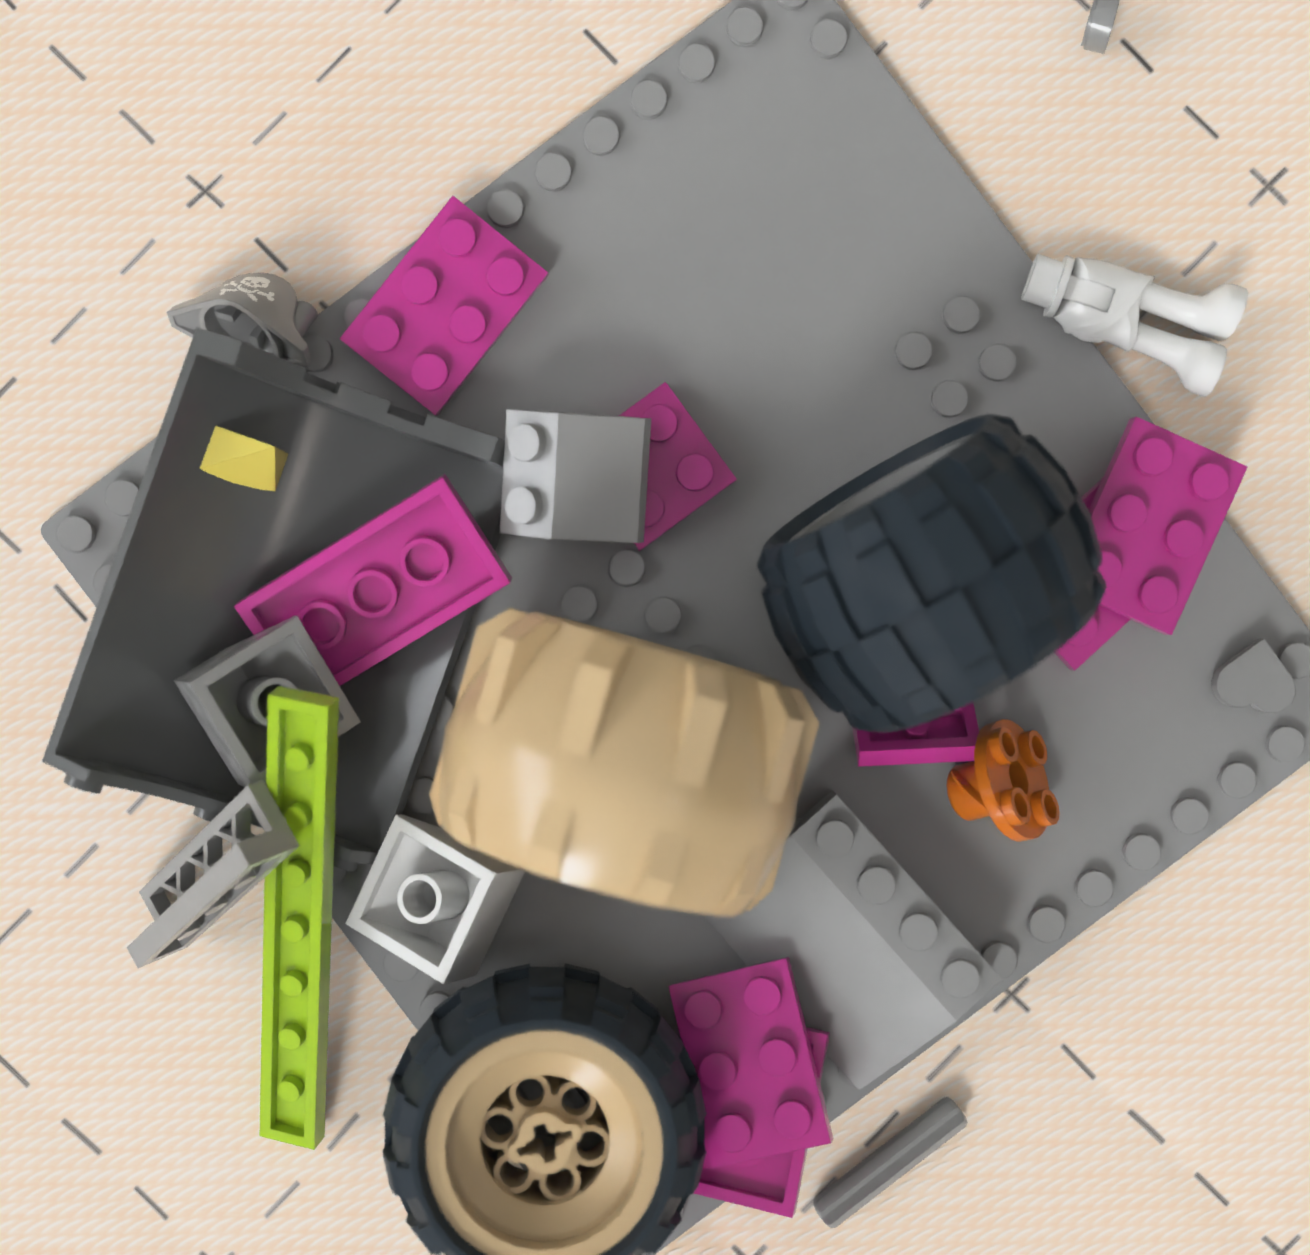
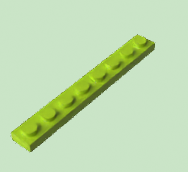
[259,686,339,1150]

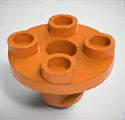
[946,719,1060,842]

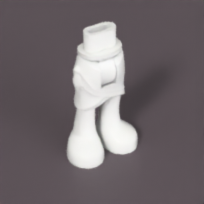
[1021,254,1248,397]

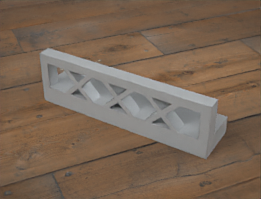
[126,780,300,968]

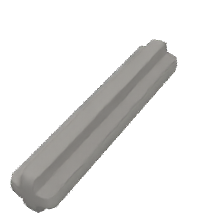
[813,1097,968,1228]

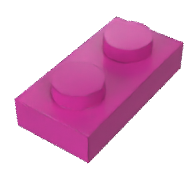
[852,702,979,767]

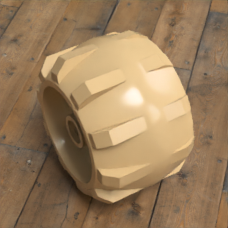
[430,608,819,917]

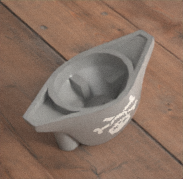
[167,273,318,367]

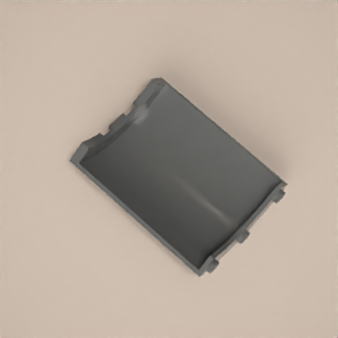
[42,327,505,871]

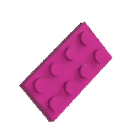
[234,474,512,686]

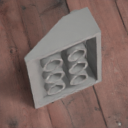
[701,790,1003,1091]

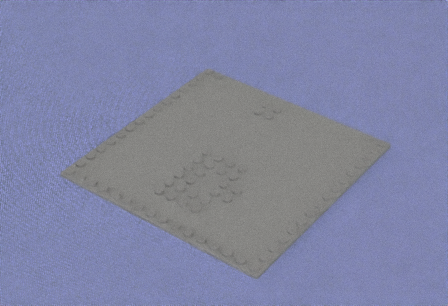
[41,0,1310,1255]

